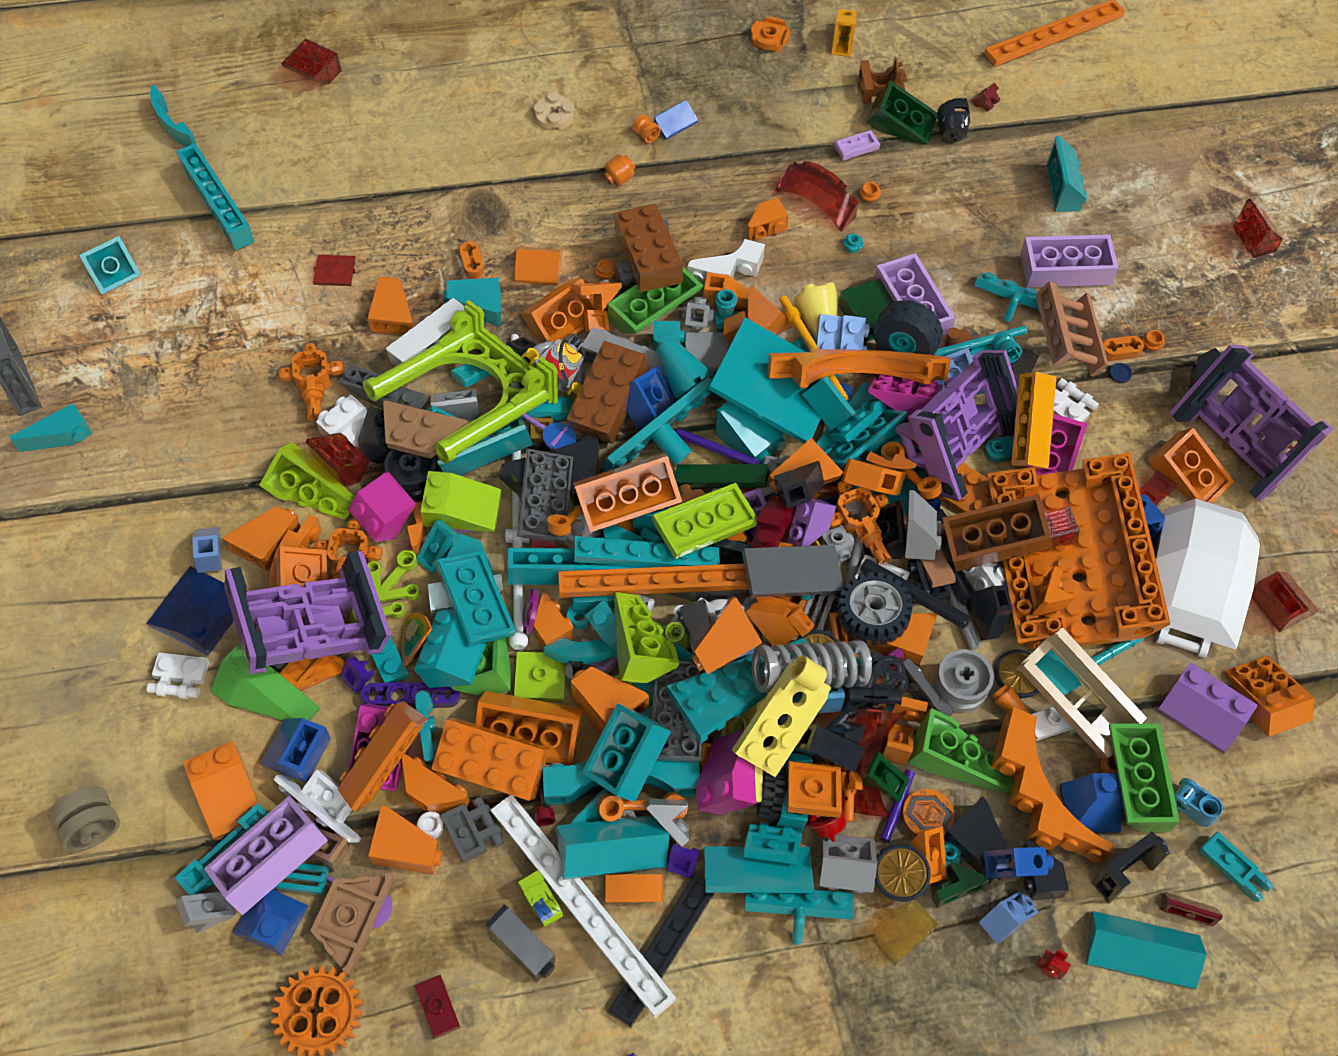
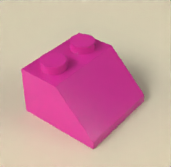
[348,472,416,542]

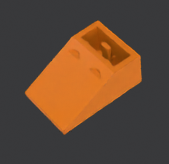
[1225,655,1315,737]

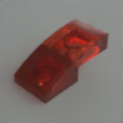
[1139,471,1177,507]

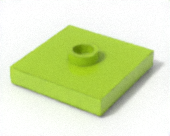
[514,652,566,702]

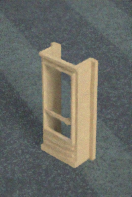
[1016,627,1147,759]

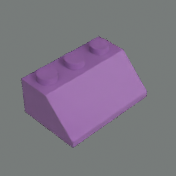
[1158,662,1258,753]

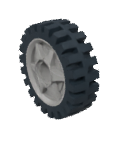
[838,572,913,645]

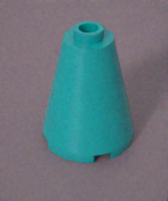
[655,337,714,401]

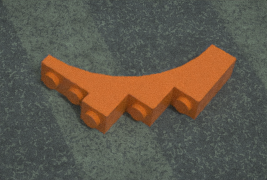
[991,707,1114,864]

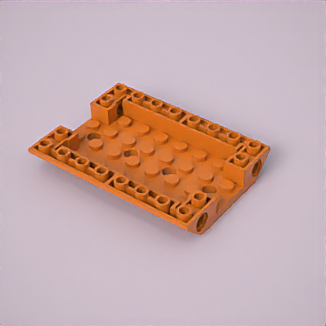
[987,452,1171,649]

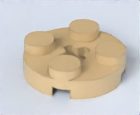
[534,92,575,130]

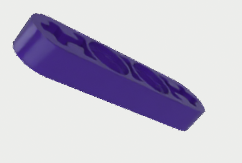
[361,682,460,708]

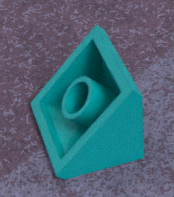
[79,236,141,295]
[802,376,856,430]

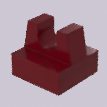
[972,82,1001,112]

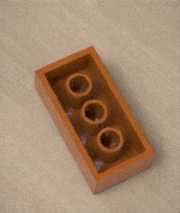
[614,204,683,292]
[567,340,649,444]
[943,494,1052,571]

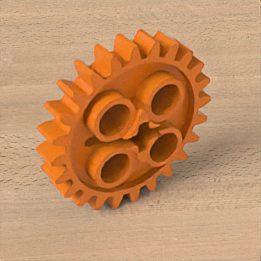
[271,965,364,1056]

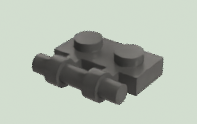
[441,797,504,863]

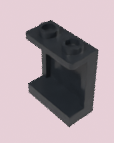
[1091,831,1170,904]

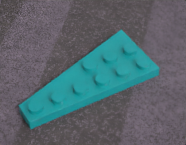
[667,638,816,743]

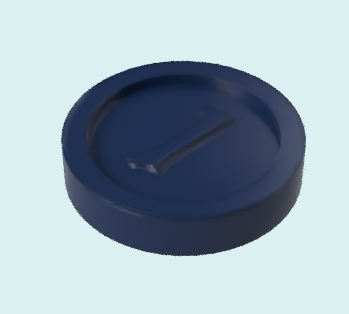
[1109,363,1132,384]

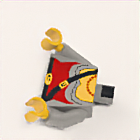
[521,336,585,396]

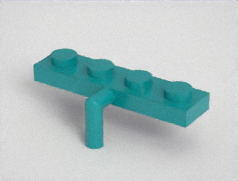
[974,272,1039,322]
[745,890,854,945]

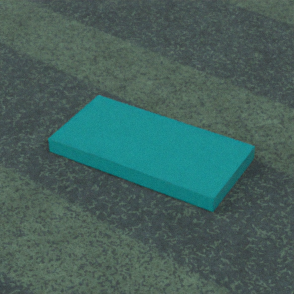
[435,550,516,646]
[704,846,814,893]

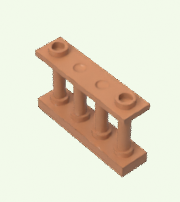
[1035,281,1109,377]

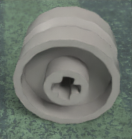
[933,649,994,714]

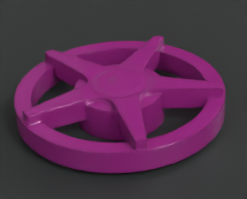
[523,588,539,635]

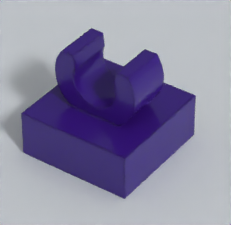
[340,656,374,693]
[666,844,699,879]

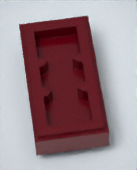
[415,974,461,1039]

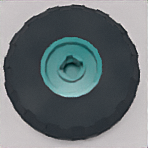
[873,300,943,355]

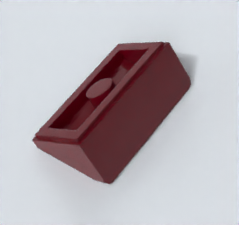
[1160,892,1223,927]

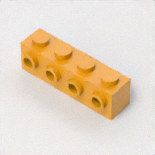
[1011,372,1056,469]

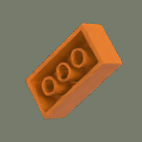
[432,718,551,801]

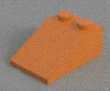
[1148,428,1234,504]
[183,741,259,840]

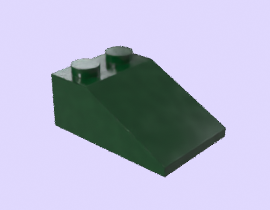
[866,81,937,145]

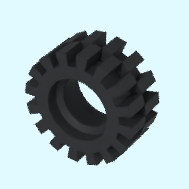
[757,771,786,820]

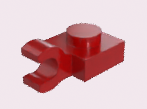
[1036,948,1071,980]

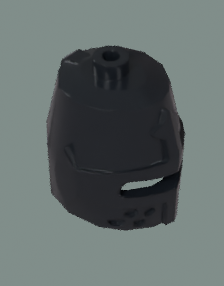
[937,98,970,143]

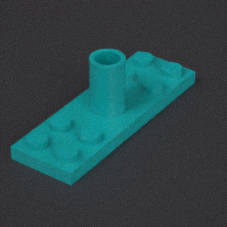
[599,377,712,474]

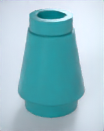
[715,289,737,320]

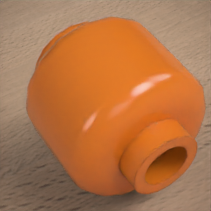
[604,154,635,186]

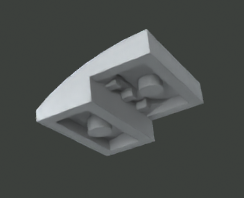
[685,332,730,371]

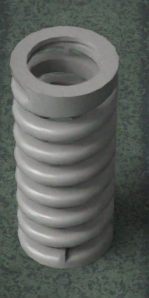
[752,640,872,693]

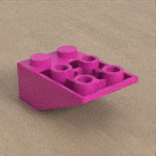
[868,374,944,420]
[348,703,410,791]

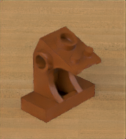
[858,57,908,104]

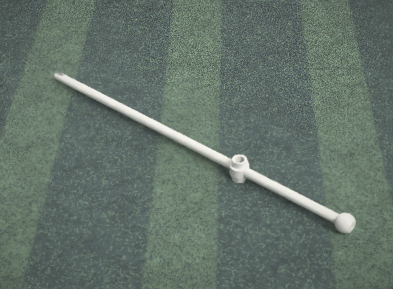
[505,334,530,650]

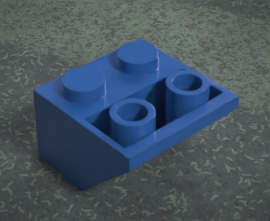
[260,718,331,783]

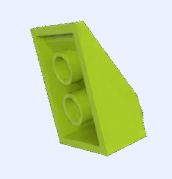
[420,471,501,532]

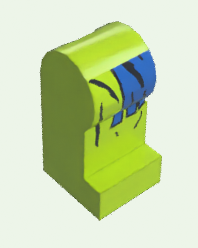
[518,870,563,928]

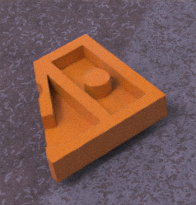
[279,655,346,691]

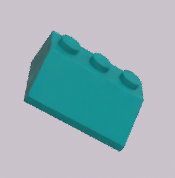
[1046,136,1087,212]
[414,609,487,688]
[582,703,671,802]

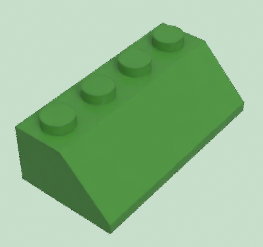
[607,267,703,334]
[1108,723,1180,833]

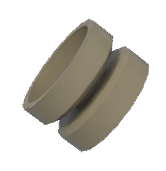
[48,786,120,852]

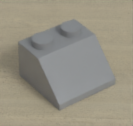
[905,490,941,560]
[819,835,877,893]

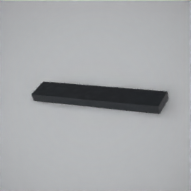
[608,874,715,1028]

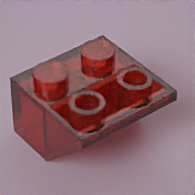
[281,38,342,83]
[1233,198,1283,258]
[306,433,370,486]
[1251,571,1319,633]

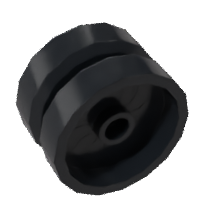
[384,449,439,502]

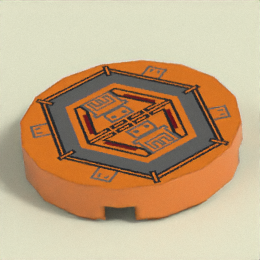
[902,788,955,837]

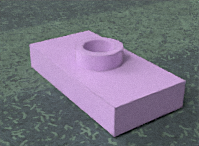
[834,130,880,160]

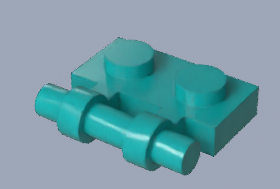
[744,822,802,864]

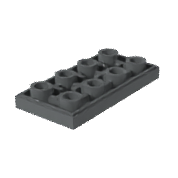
[517,449,573,544]
[742,545,844,598]
[652,661,706,763]

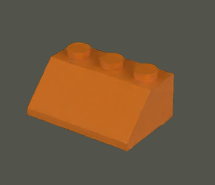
[520,278,595,343]

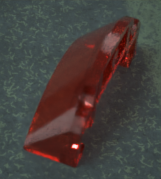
[775,161,858,232]
[841,708,901,817]

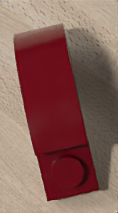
[751,496,797,548]

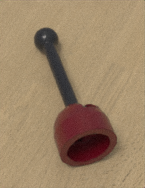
[534,775,556,826]

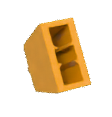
[831,9,857,57]

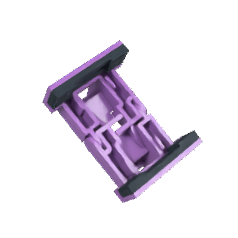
[1169,345,1334,502]
[895,350,1018,501]
[224,551,391,674]

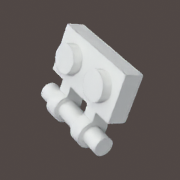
[1053,378,1099,422]
[147,652,209,699]

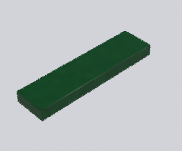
[675,464,769,488]

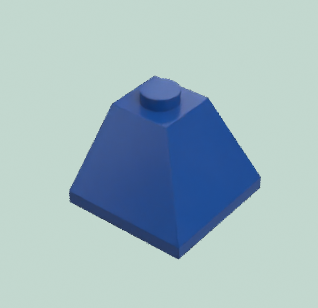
[627,365,677,430]
[1060,773,1123,834]
[233,889,309,956]

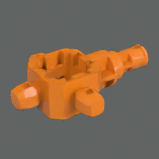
[279,343,344,422]
[830,481,892,565]
[314,519,383,579]

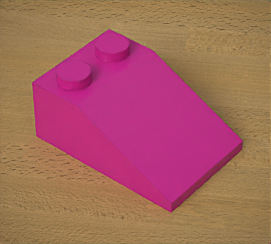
[1035,414,1088,475]
[696,728,756,815]

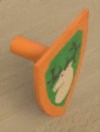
[401,613,432,667]

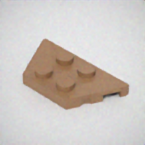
[383,400,468,458]
[310,874,395,976]

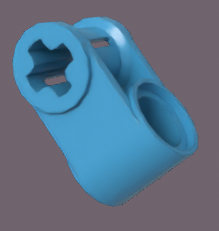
[1174,778,1223,827]

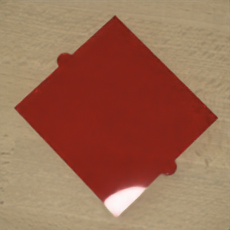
[313,254,356,286]

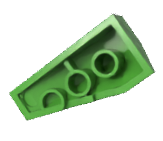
[451,638,511,696]
[210,643,320,722]
[908,708,1014,794]

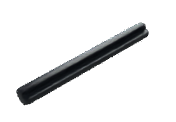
[860,559,970,629]

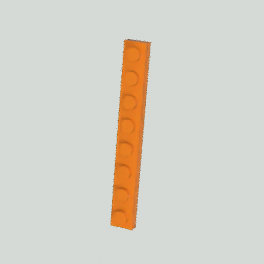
[984,0,1125,66]
[559,564,749,598]

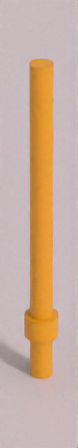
[779,295,848,400]

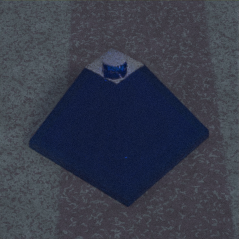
[147,566,234,656]

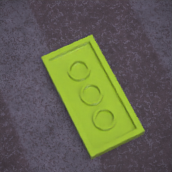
[652,483,758,559]

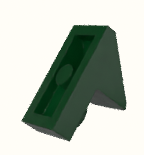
[862,752,910,802]
[932,862,989,908]

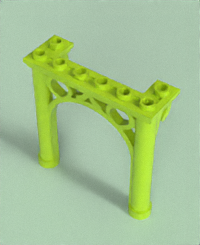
[363,300,558,464]

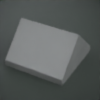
[431,389,480,421]

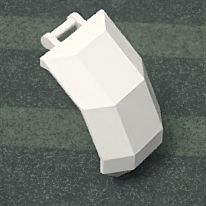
[1156,499,1260,658]

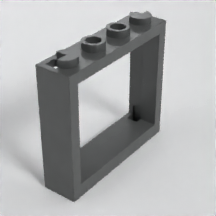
[0,317,42,416]

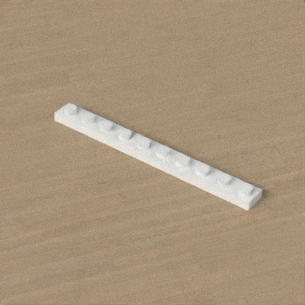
[491,795,676,1018]

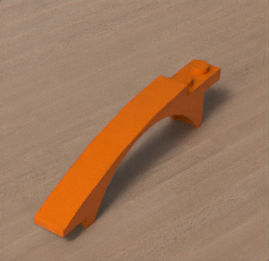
[767,349,951,388]

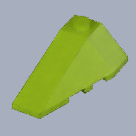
[259,442,355,520]
[614,592,679,683]

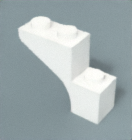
[688,239,765,284]

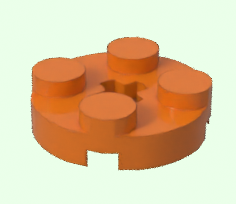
[751,17,790,53]

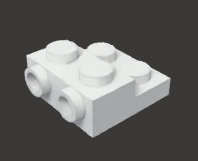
[316,395,367,458]

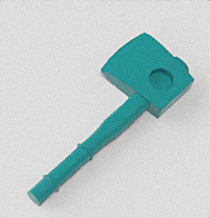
[1035,638,1144,695]

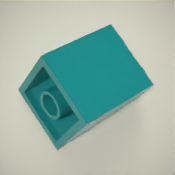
[715,401,787,464]

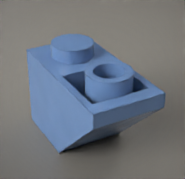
[192,527,222,573]
[979,891,1038,944]

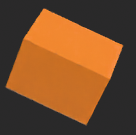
[515,246,563,286]

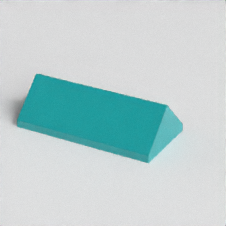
[824,409,908,483]
[436,417,533,476]
[556,816,669,880]
[1086,911,1207,990]

